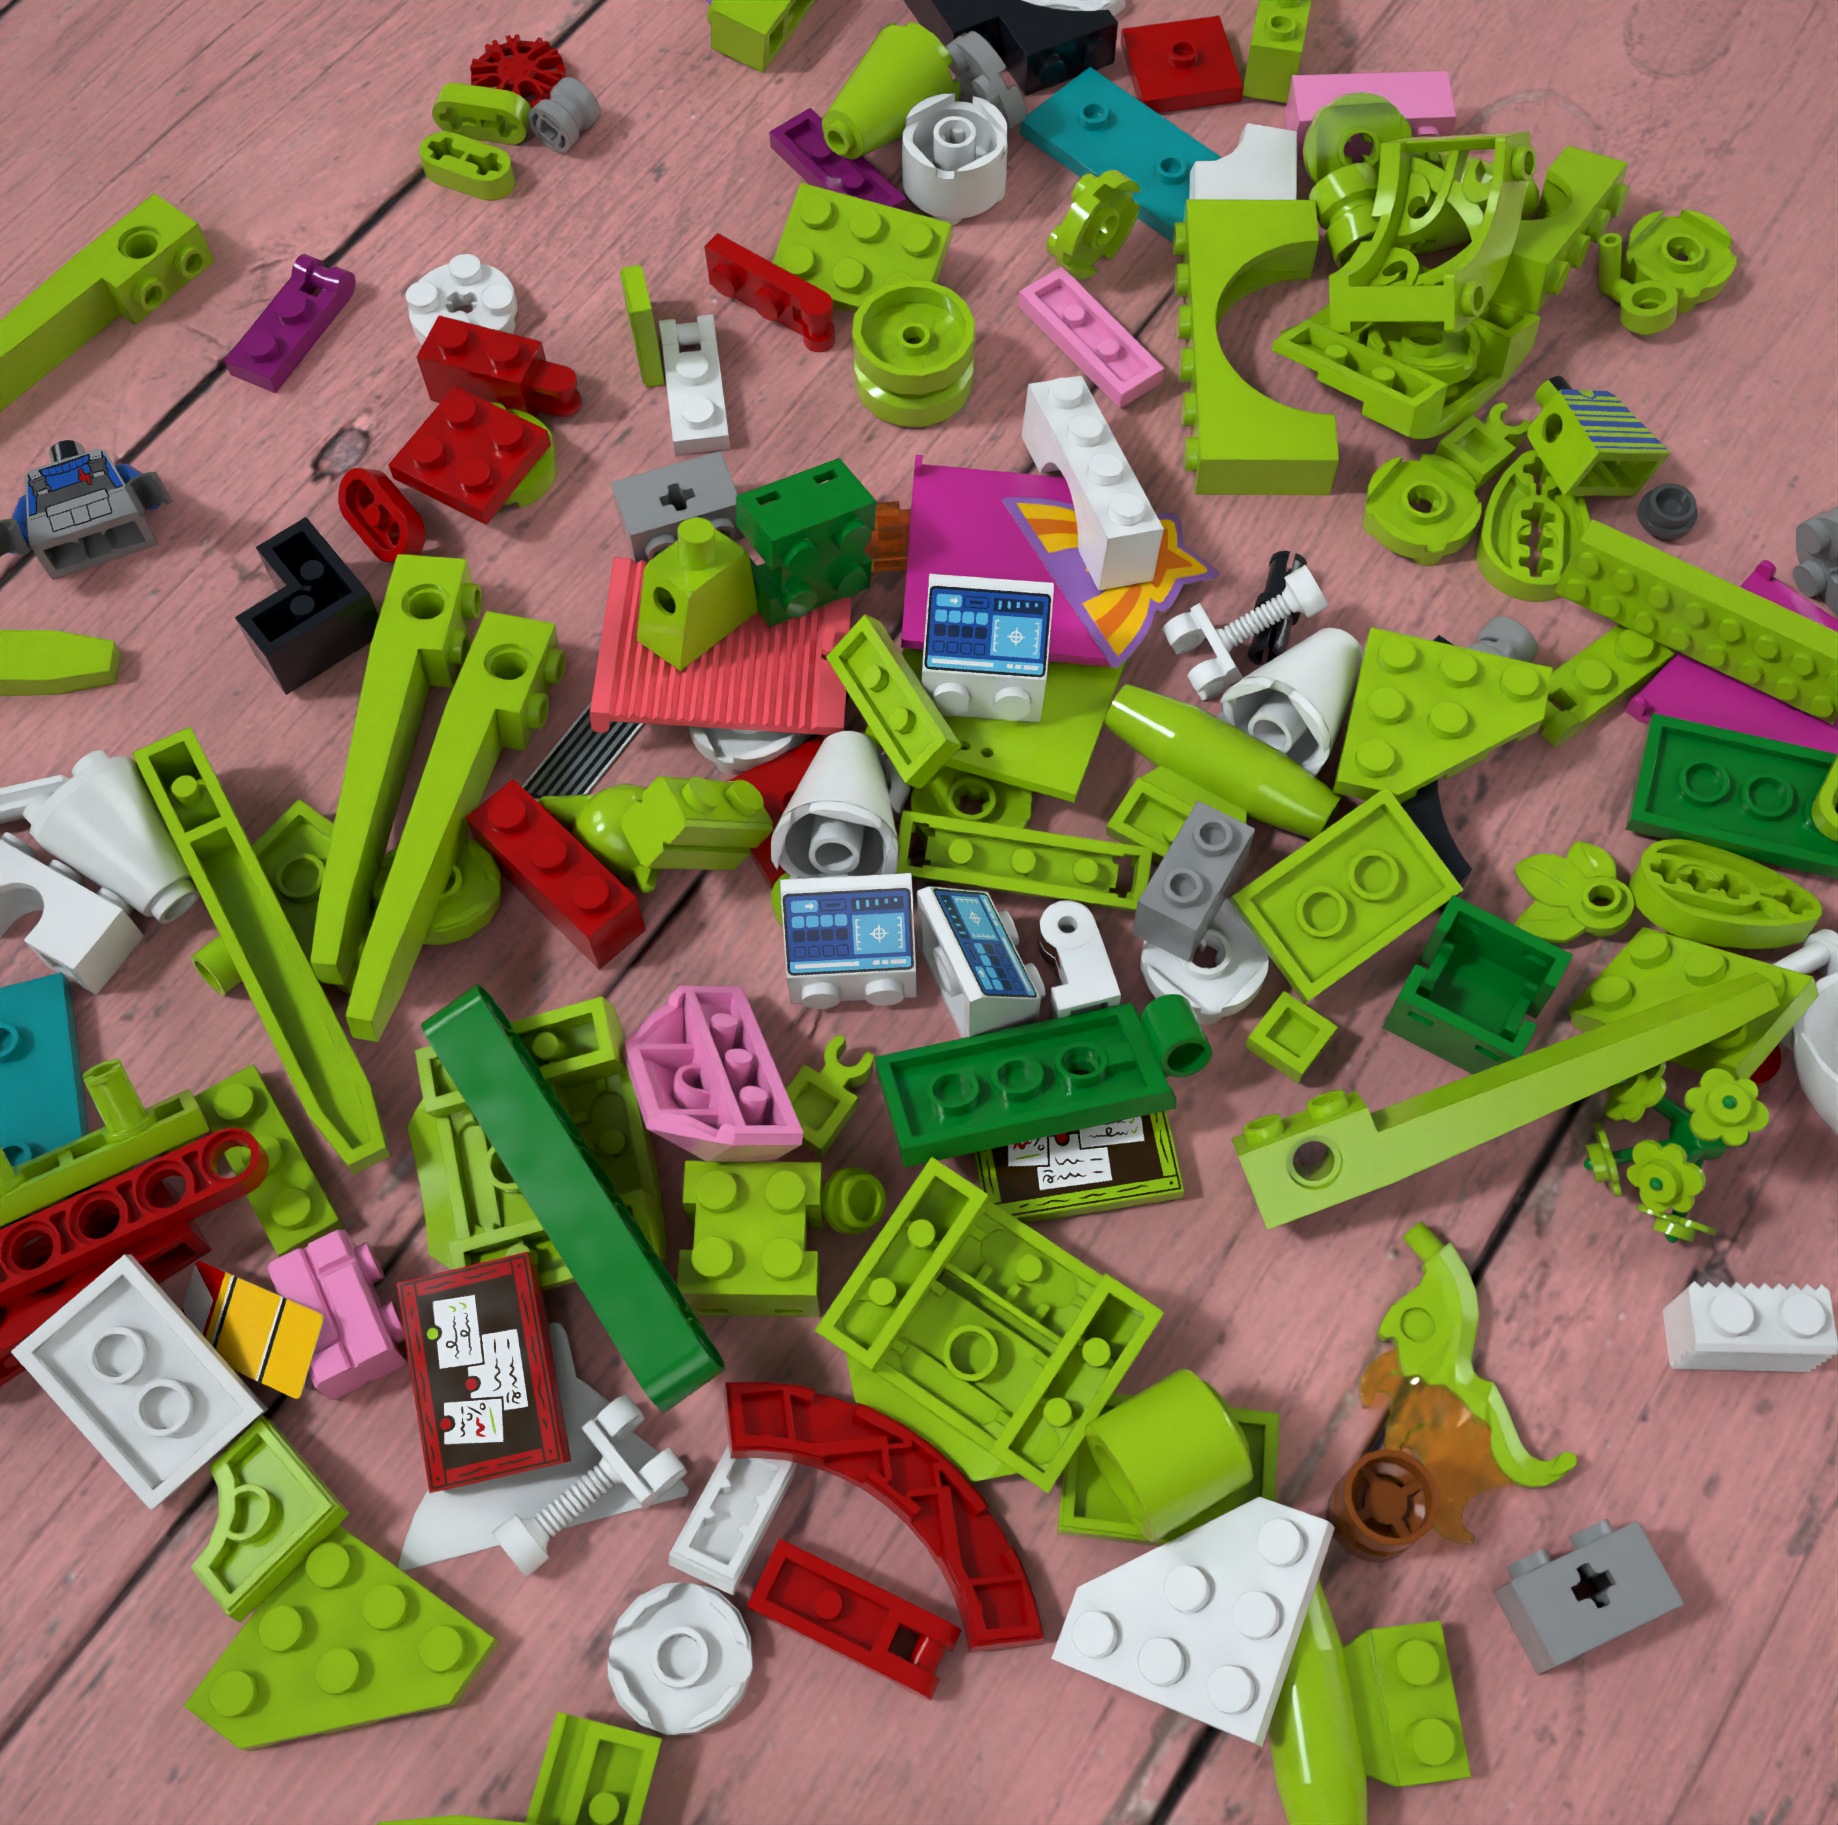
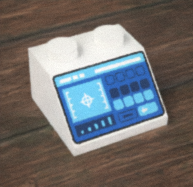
[921,574,1054,722]
[780,873,917,1009]
[917,886,1046,1038]

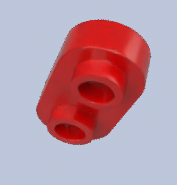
[338,468,426,563]

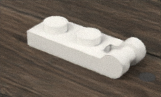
[659,314,731,456]

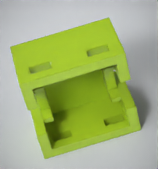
[677,1161,825,1317]

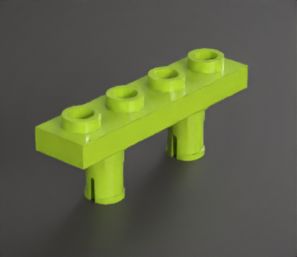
[0,1059,210,1230]

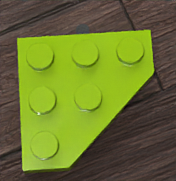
[1333,627,1553,804]
[183,1525,500,1751]

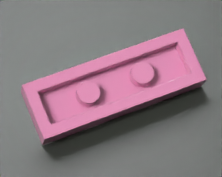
[1018,266,1165,409]

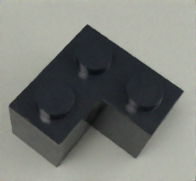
[235,517,379,695]

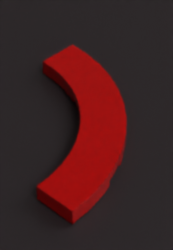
[723,1381,1045,1653]

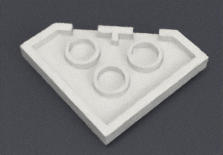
[1051,1497,1335,1747]

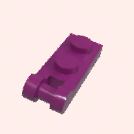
[224,254,356,393]

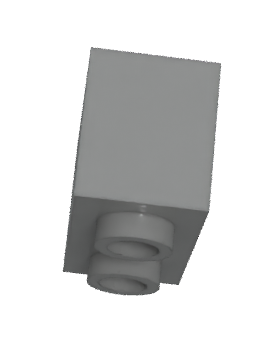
[611,451,745,563]
[1132,801,1255,962]
[1493,1519,1684,1675]

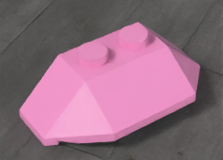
[622,985,804,1162]

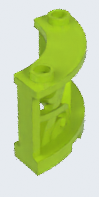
[1329,131,1536,333]

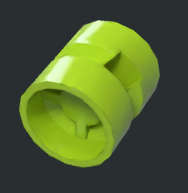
[1308,163,1379,268]

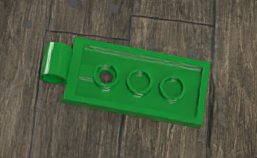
[1625,713,1838,879]
[874,994,1212,1168]

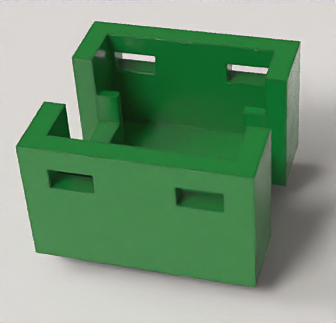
[735,458,877,627]
[1383,895,1573,1074]

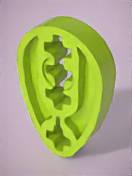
[1476,450,1591,602]
[1629,839,1823,949]

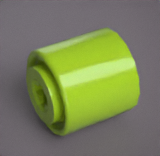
[1084,1368,1253,1543]

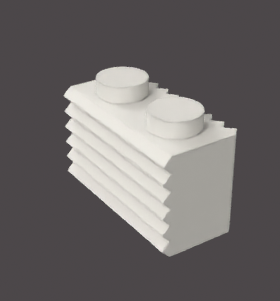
[1663,1281,1838,1372]

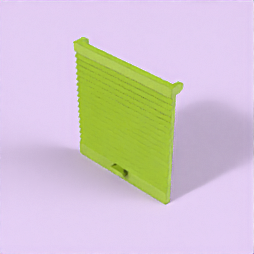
[864,648,1129,803]

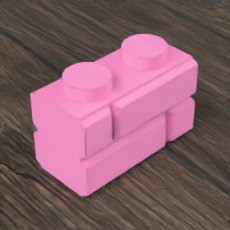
[267,1230,407,1400]

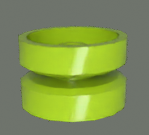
[852,280,975,427]

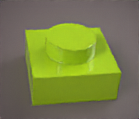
[1245,991,1338,1084]

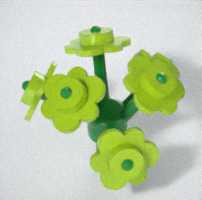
[1584,1062,1769,1243]

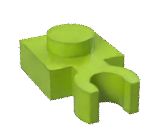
[1434,402,1531,491]
[785,1034,874,1158]

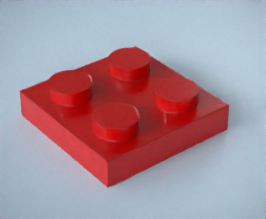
[388,386,551,525]

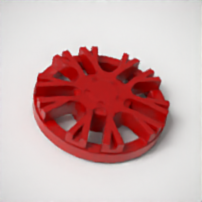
[470,34,566,108]

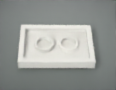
[11,1254,268,1511]

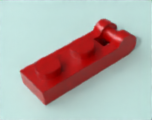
[704,233,835,352]
[746,1538,962,1701]

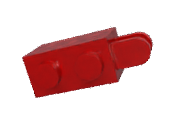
[416,315,582,418]

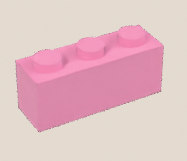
[1285,71,1456,161]

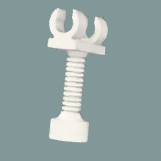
[1162,565,1329,701]
[492,1393,687,1578]

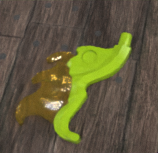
[1358,1221,1577,1544]

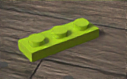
[826,614,962,789]
[194,1064,345,1257]

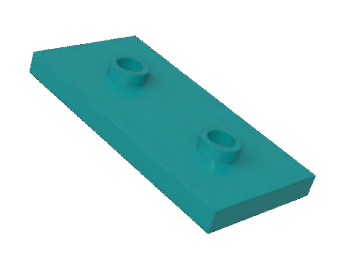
[1020,67,1222,242]
[0,972,95,1229]

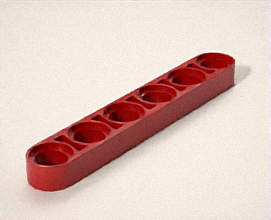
[0,1127,269,1308]

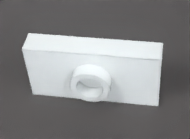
[668,1445,797,1595]

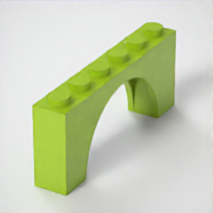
[1172,199,1339,495]

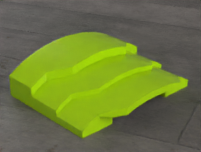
[1272,265,1541,439]
[407,996,667,1291]
[814,1157,1165,1494]

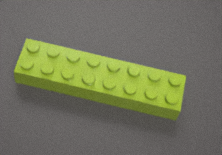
[1554,519,1838,725]

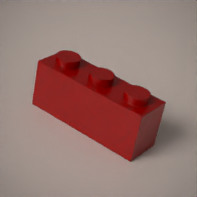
[465,779,646,970]

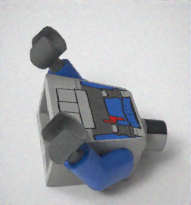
[0,440,173,580]

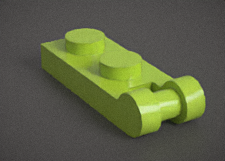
[1540,624,1675,748]

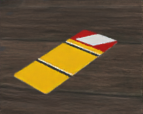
[181,1261,324,1399]

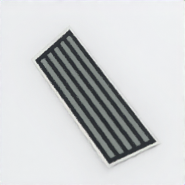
[522,702,643,802]

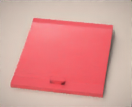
[590,557,852,735]

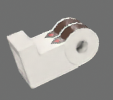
[1038,900,1121,1019]

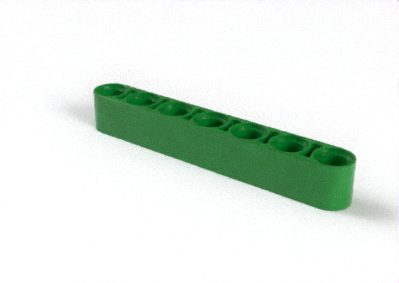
[421,984,726,1413]

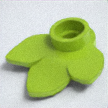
[1514,841,1635,944]

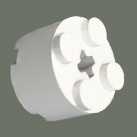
[902,93,1008,226]

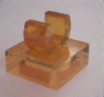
[863,501,911,573]

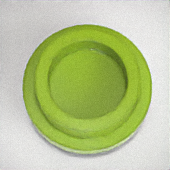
[822,1167,886,1234]

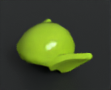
[538,783,660,893]

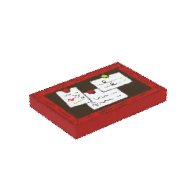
[397,1252,571,1493]

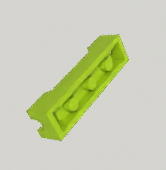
[895,811,1153,913]

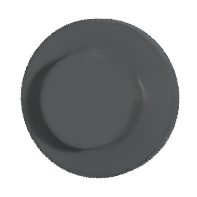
[1637,484,1698,539]

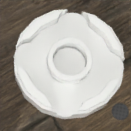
[608,1582,754,1736]

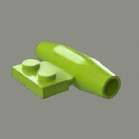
[1104,684,1343,864]
[1267,1577,1471,1825]

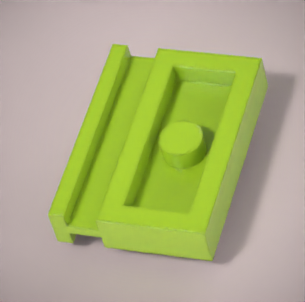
[525,1711,663,1825]

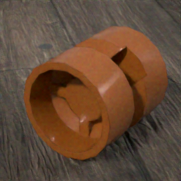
[1327,1449,1439,1562]

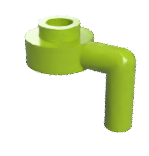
[1598,233,1678,335]

